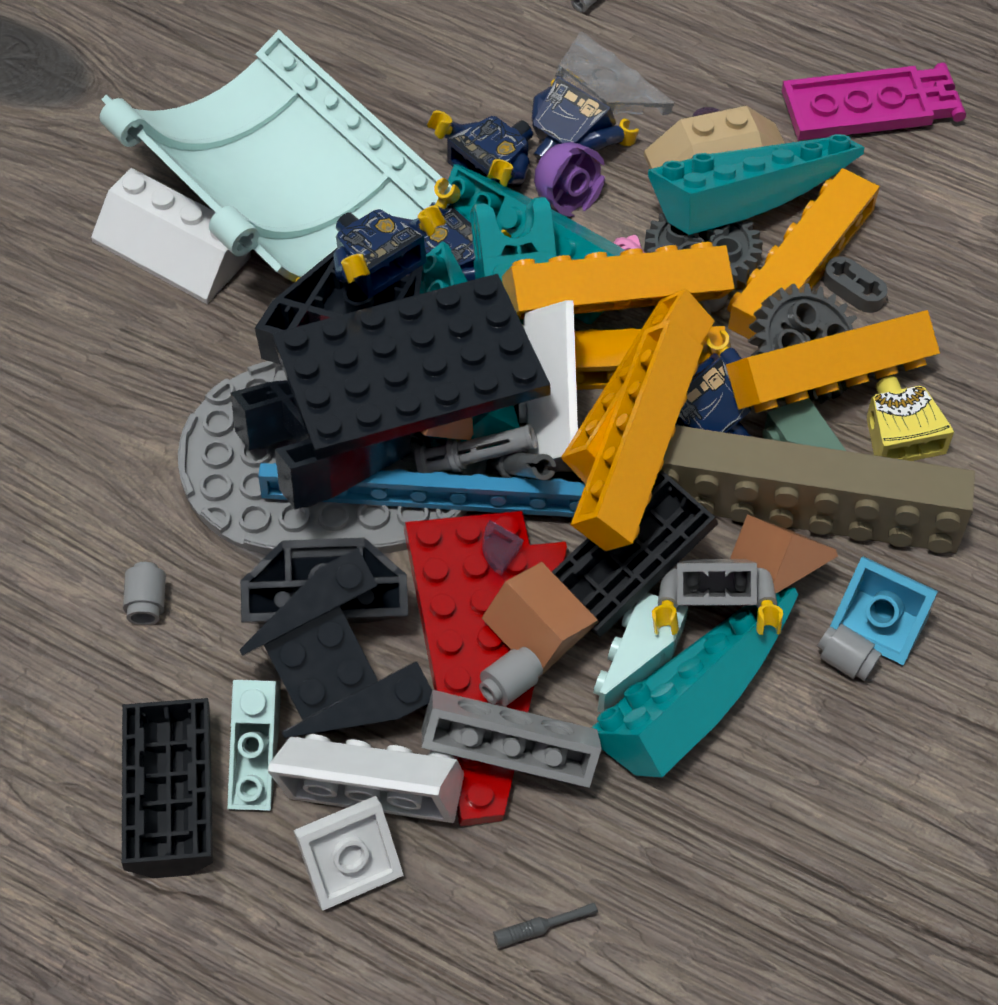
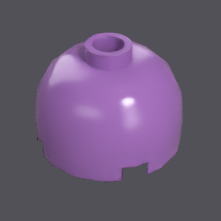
[534,142,605,217]

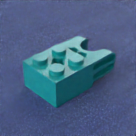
[470,197,557,325]

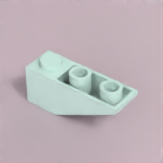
[593,592,688,713]
[227,680,281,811]

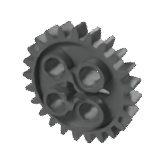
[644,213,763,288]
[748,283,857,404]

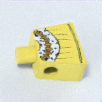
[867,376,954,461]

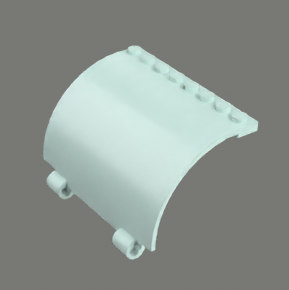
[99,30,452,282]

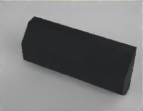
[552,470,718,637]
[121,698,213,878]

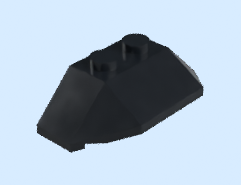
[240,537,408,624]

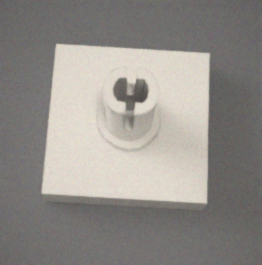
[293,796,404,911]

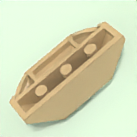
[644,106,785,169]

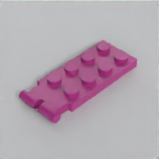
[781,63,966,141]

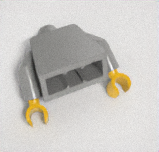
[652,559,783,635]

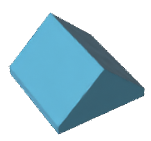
[830,556,938,665]

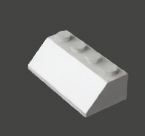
[91,168,251,304]
[518,300,578,472]
[267,734,464,823]

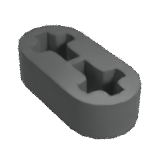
[823,256,888,313]

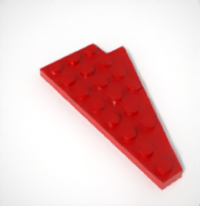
[404,511,567,826]

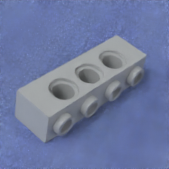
[422,690,602,788]

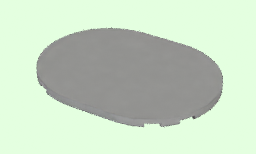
[178,361,488,555]

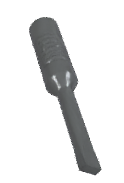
[493,903,598,949]

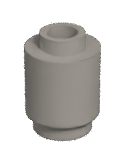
[123,562,166,625]
[817,623,882,681]
[479,647,543,707]

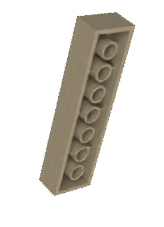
[661,425,975,553]

